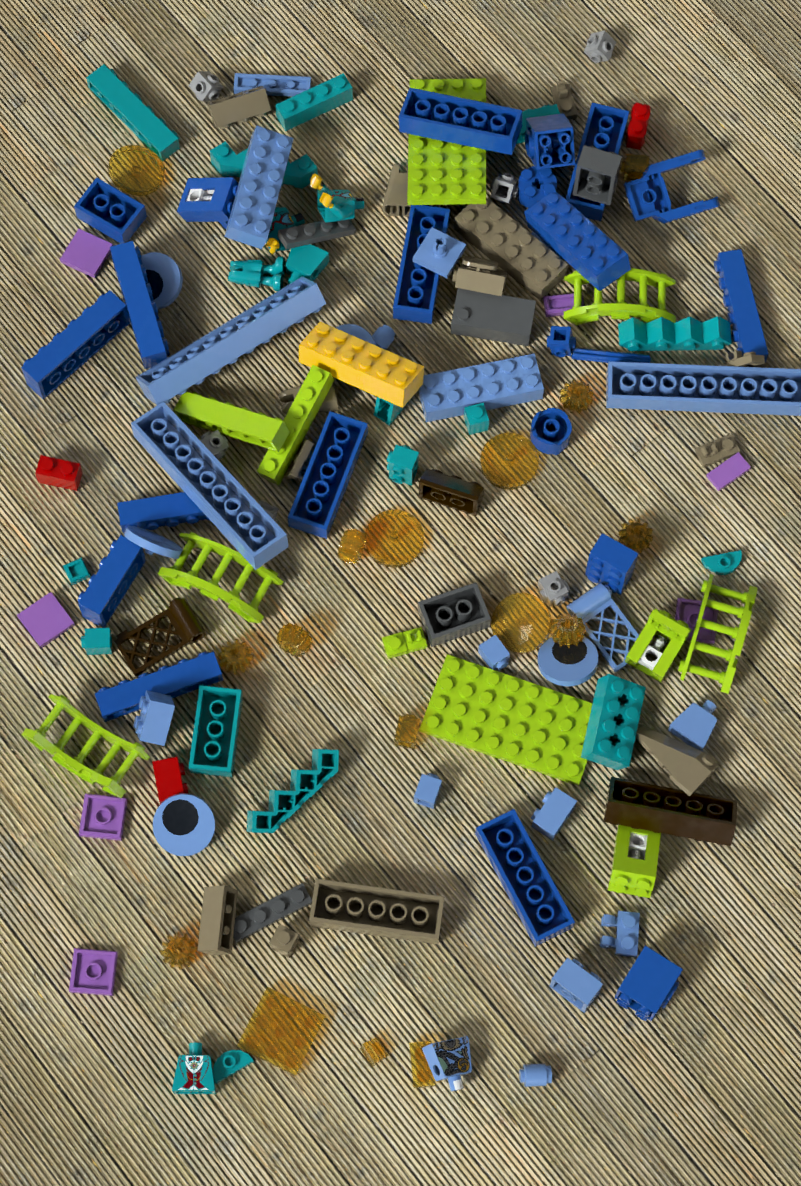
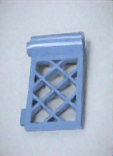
[566,583,639,673]

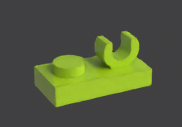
[382,627,427,659]

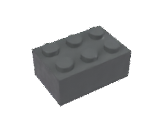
[573,145,622,206]
[418,582,491,647]

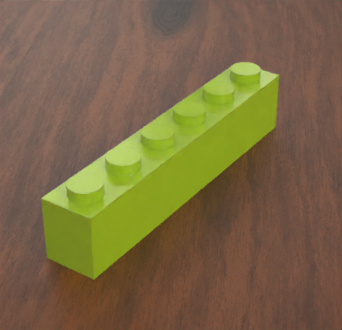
[257,365,335,486]
[173,392,290,452]

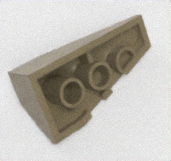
[636,725,719,796]

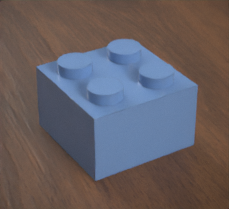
[134,690,175,746]
[549,957,603,1013]

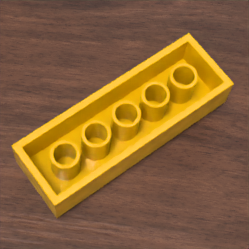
[299,322,424,408]

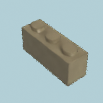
[207,86,271,129]
[198,885,238,956]

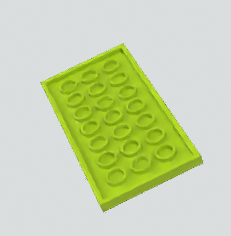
[407,78,486,205]
[419,654,593,786]

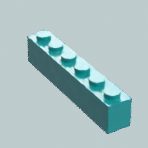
[86,64,180,162]

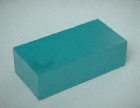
[188,685,243,777]

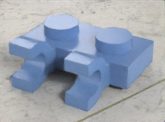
[600,911,640,957]

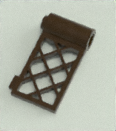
[114,597,206,677]

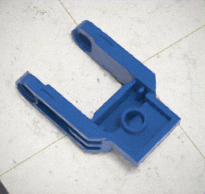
[623,149,720,224]

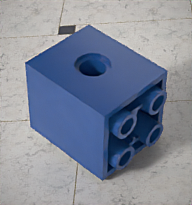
[525,113,575,170]
[614,946,683,1021]

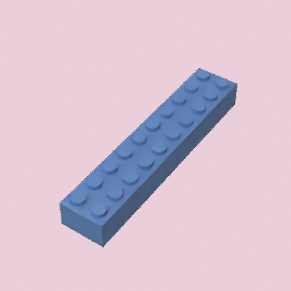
[135,277,326,405]
[606,361,801,416]
[131,401,289,570]

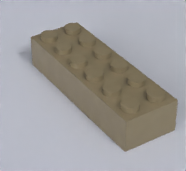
[454,197,568,301]
[309,879,445,944]

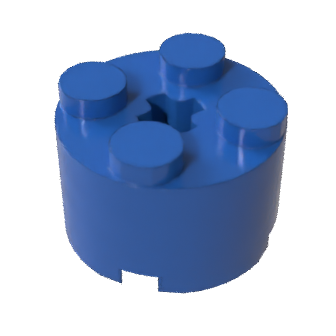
[517,166,557,208]
[530,408,572,455]

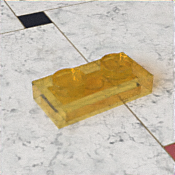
[409,1041,436,1089]

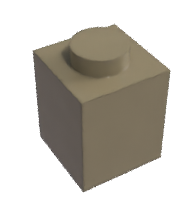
[269,924,300,958]

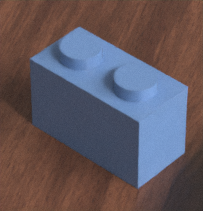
[531,787,577,841]

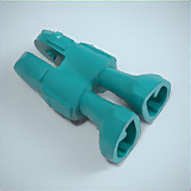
[228,256,285,291]

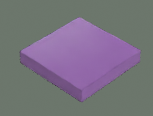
[60,229,113,278]
[17,592,75,648]
[675,598,718,644]
[79,793,128,841]
[69,948,118,996]

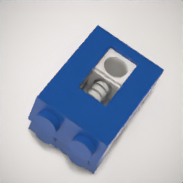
[177,177,239,229]

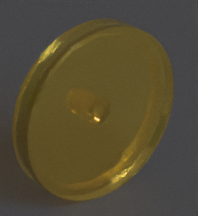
[108,145,165,196]
[480,433,539,490]
[365,510,424,568]
[491,593,552,654]

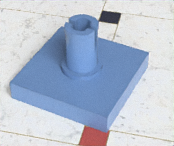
[413,227,466,278]

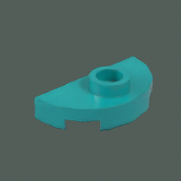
[701,550,742,575]
[213,1050,254,1084]

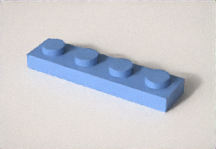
[233,73,311,97]

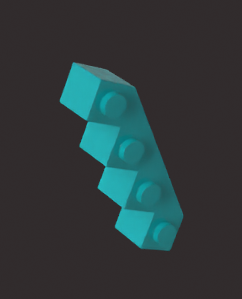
[210,141,318,189]
[618,316,732,351]
[247,749,339,833]

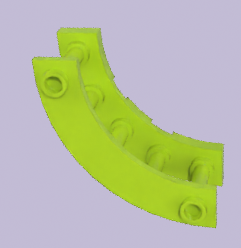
[564,268,676,326]
[157,532,284,623]
[678,574,758,694]
[21,694,150,798]

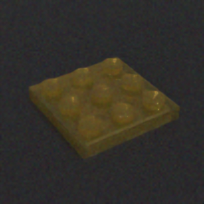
[237,987,326,1077]

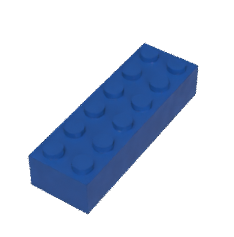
[399,88,522,155]
[566,103,630,221]
[524,190,631,291]
[393,205,450,324]
[110,241,170,369]
[21,290,130,400]
[288,411,368,539]
[475,809,575,947]

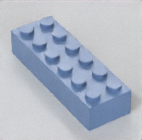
[224,125,294,249]
[418,353,544,422]

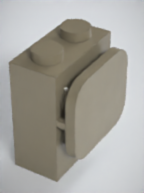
[452,256,508,296]

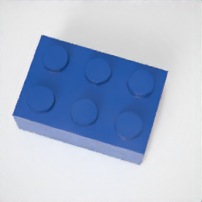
[74,177,147,244]
[585,533,639,595]

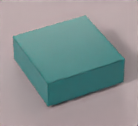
[63,557,91,585]

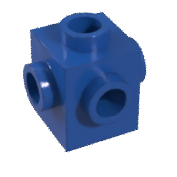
[547,326,576,357]

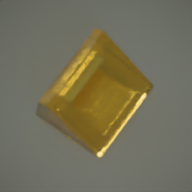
[360,1038,389,1067]

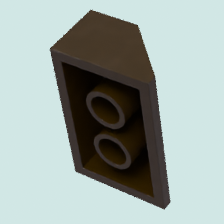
[419,469,485,516]

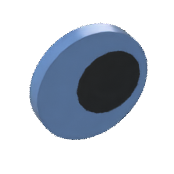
[141,252,183,310]
[538,633,598,686]
[153,793,215,856]

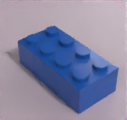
[78,535,146,628]

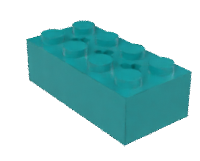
[581,674,646,770]

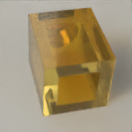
[620,154,649,181]
[394,714,420,749]

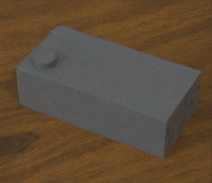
[451,288,536,346]

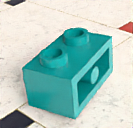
[387,445,419,486]

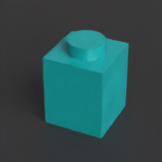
[464,403,489,435]
[81,628,112,655]

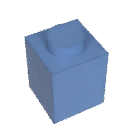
[478,635,510,670]
[414,773,442,809]

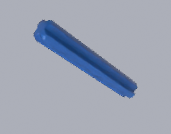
[572,348,651,363]

